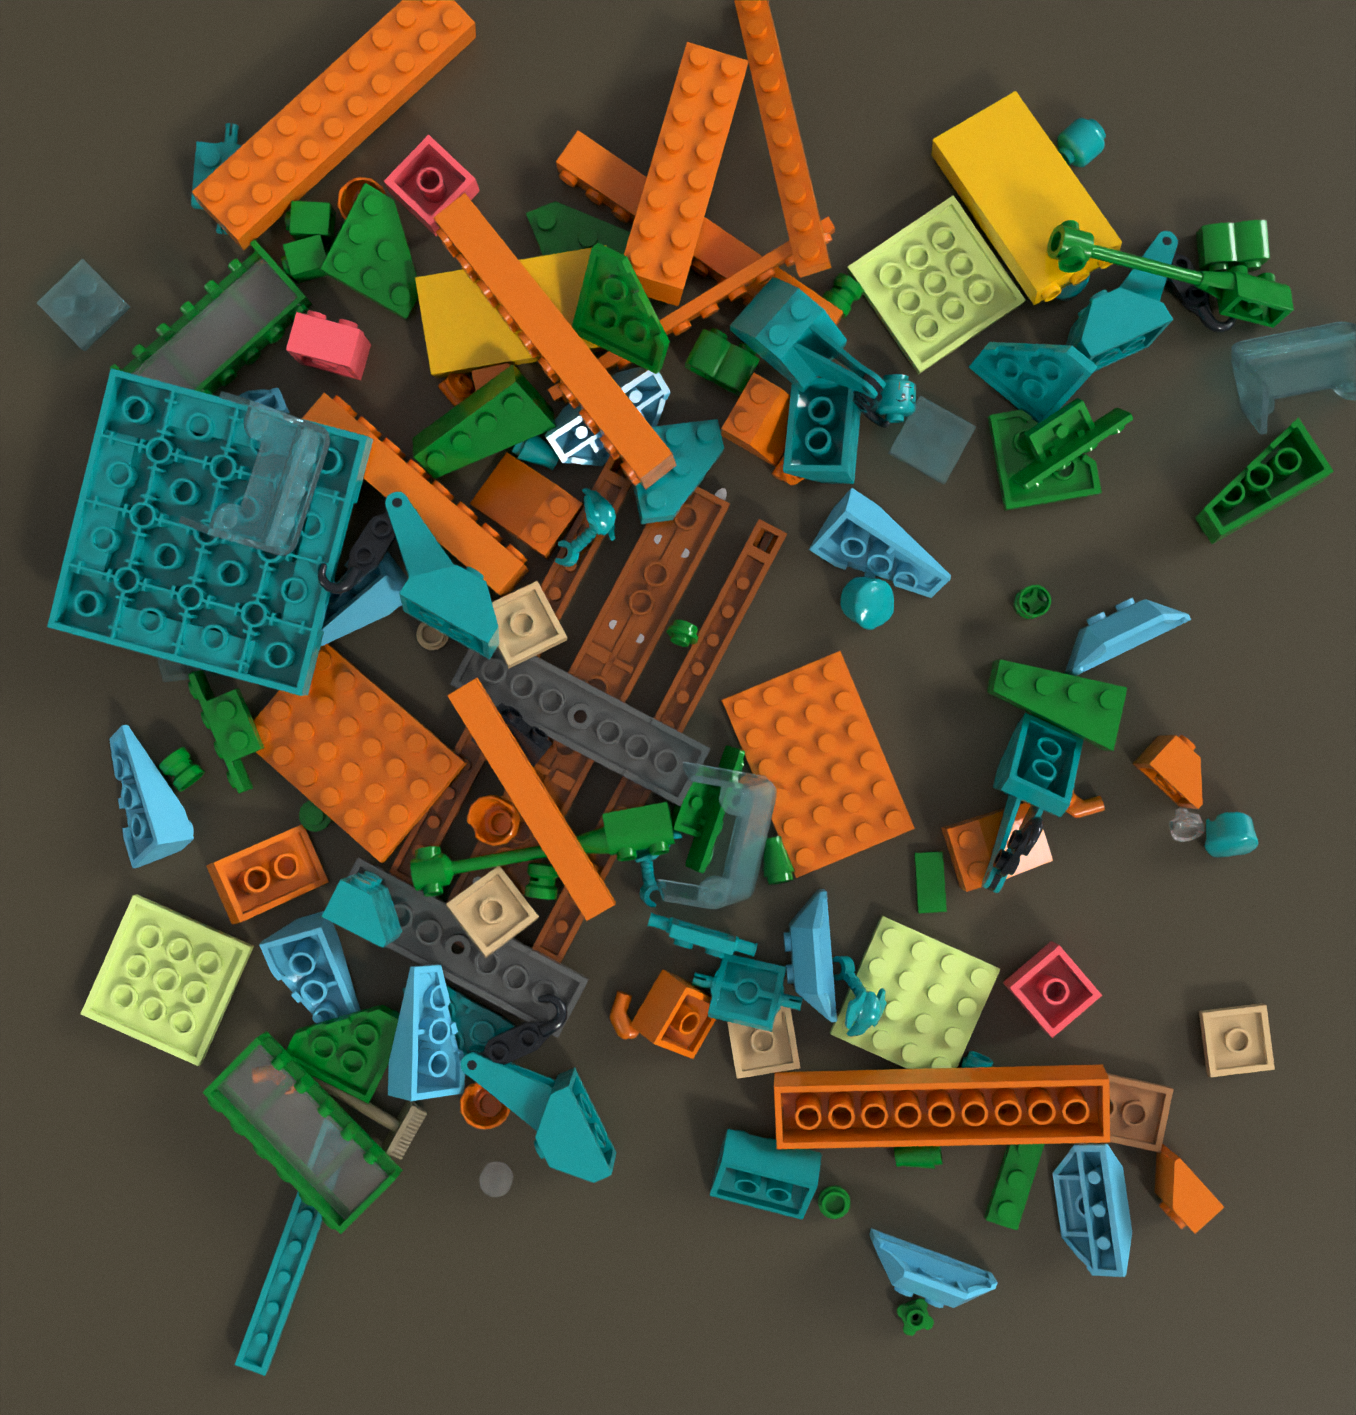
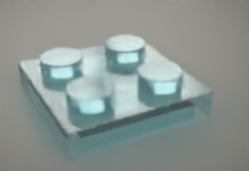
[37,258,131,351]
[888,396,976,485]

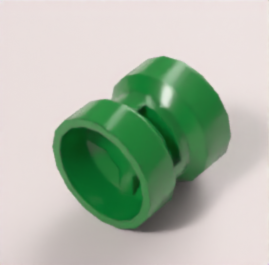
[822,273,864,319]
[1013,585,1051,619]
[159,747,205,792]
[524,863,559,900]

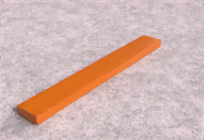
[447,677,616,921]

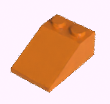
[470,452,583,560]
[941,802,1053,892]
[206,824,329,925]

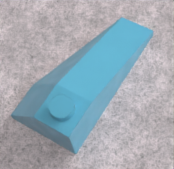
[809,488,951,598]
[320,551,408,647]
[259,911,361,1023]
[388,964,465,1101]

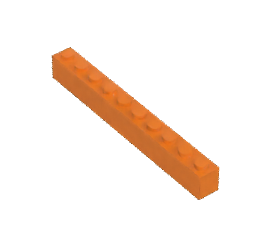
[556,131,843,326]

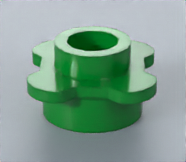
[897,1298,934,1336]

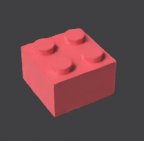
[384,134,480,236]
[286,310,371,381]
[1003,941,1102,1038]

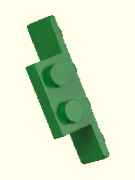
[1011,398,1133,490]
[188,670,265,794]
[671,745,745,874]

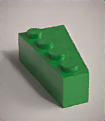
[412,364,556,479]
[1195,417,1334,544]
[987,659,1127,751]

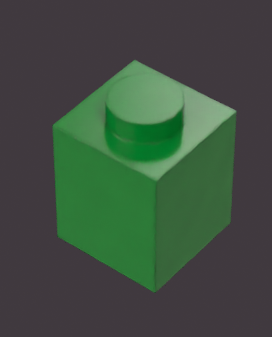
[285,201,336,244]
[281,234,328,284]

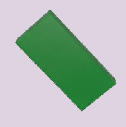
[914,851,947,913]

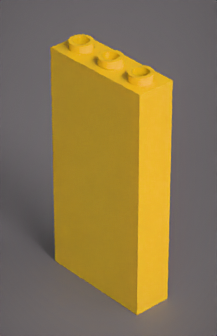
[931,91,1122,305]
[415,245,607,378]

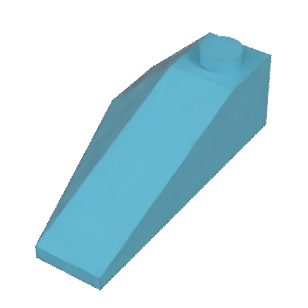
[109,725,194,868]

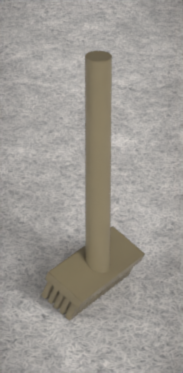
[310,1075,427,1160]

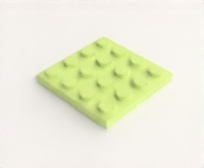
[847,195,1026,375]
[81,894,254,1066]
[829,915,1000,1069]

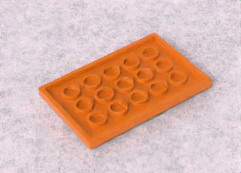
[253,643,467,863]
[722,651,915,878]

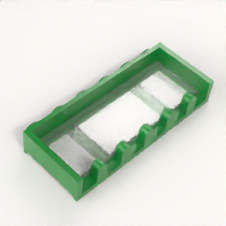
[110,239,313,395]
[202,1031,403,1235]

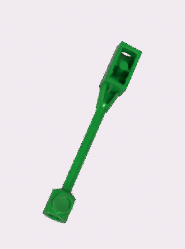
[1047,220,1294,328]
[410,802,675,897]

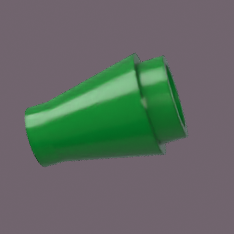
[763,836,795,885]
[894,1146,943,1169]

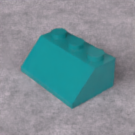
[783,378,861,484]
[321,871,402,948]
[709,1129,822,1220]

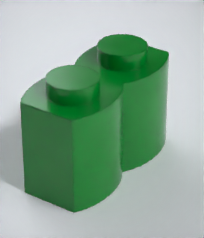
[1196,220,1270,272]
[685,328,760,397]

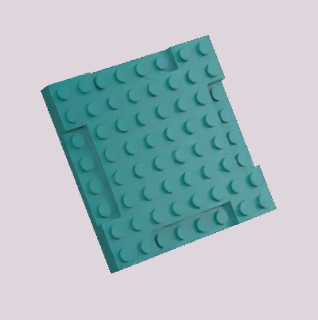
[47,368,373,696]

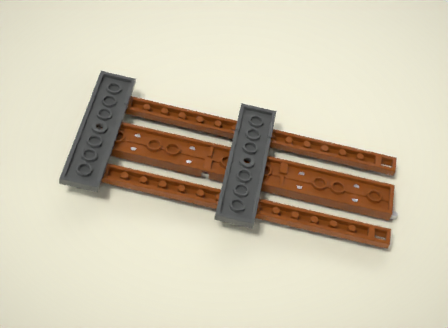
[348,456,787,1038]

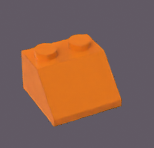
[721,373,790,467]
[1133,735,1203,809]
[630,969,716,1059]
[1155,1144,1224,1234]

